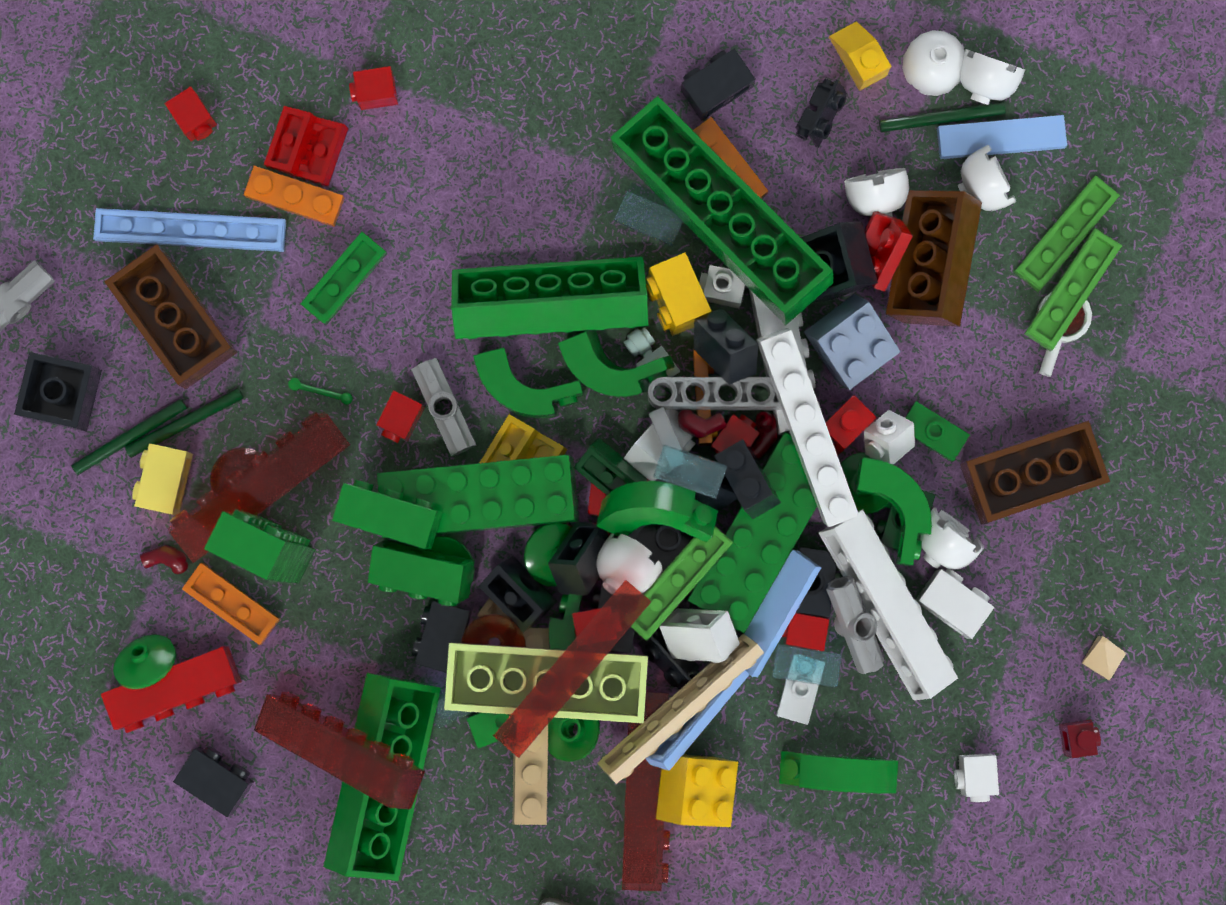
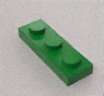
[300,232,387,325]

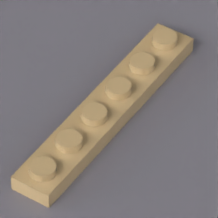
[512,628,549,825]
[597,634,764,784]

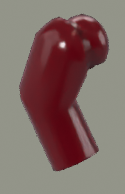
[677,409,727,438]
[750,411,779,460]
[140,545,189,574]

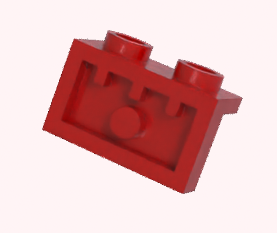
[864,212,913,291]

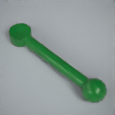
[288,378,353,405]

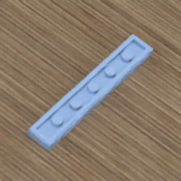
[93,208,286,252]

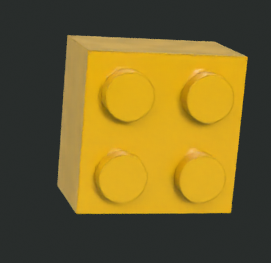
[646,252,711,336]
[656,755,738,827]

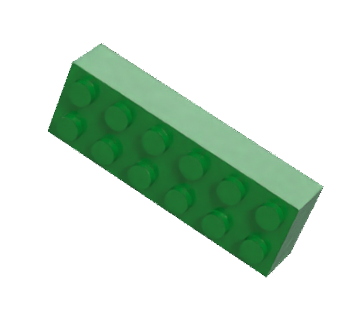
[451,257,649,339]
[687,433,817,633]
[377,455,579,539]
[204,509,316,584]
[323,673,441,881]

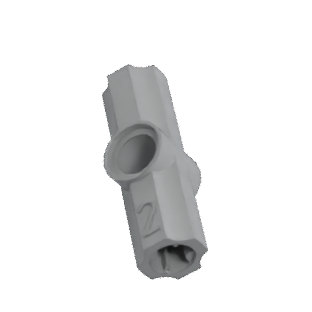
[0,260,55,332]
[411,358,476,457]
[826,575,885,674]

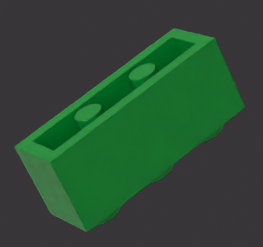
[332,479,443,550]
[368,540,475,606]

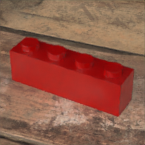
[101,646,242,733]

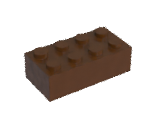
[886,190,982,327]
[104,244,238,389]
[960,420,1110,525]

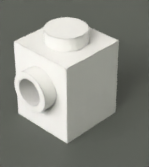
[699,265,745,308]
[864,410,915,465]
[954,753,999,802]

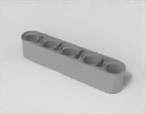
[647,377,782,410]

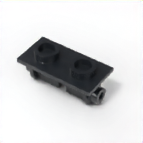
[795,79,847,148]
[638,627,700,690]

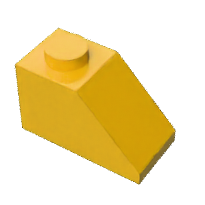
[829,21,892,91]

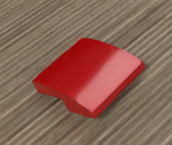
[263,106,348,187]

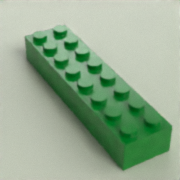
[610,96,833,326]

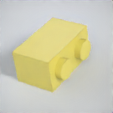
[132,443,193,516]

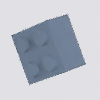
[804,294,900,390]

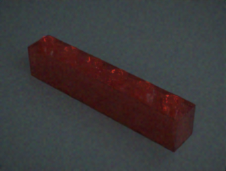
[168,412,350,563]
[493,580,651,758]
[622,691,670,891]
[254,692,425,809]

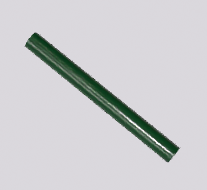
[879,102,1006,133]
[125,388,244,458]
[71,398,188,475]

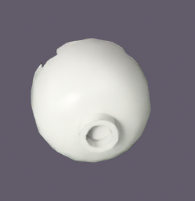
[902,30,965,96]
[960,49,1025,105]
[958,145,1016,211]
[844,168,909,217]
[920,507,984,569]
[596,534,663,596]

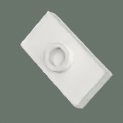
[776,654,825,725]

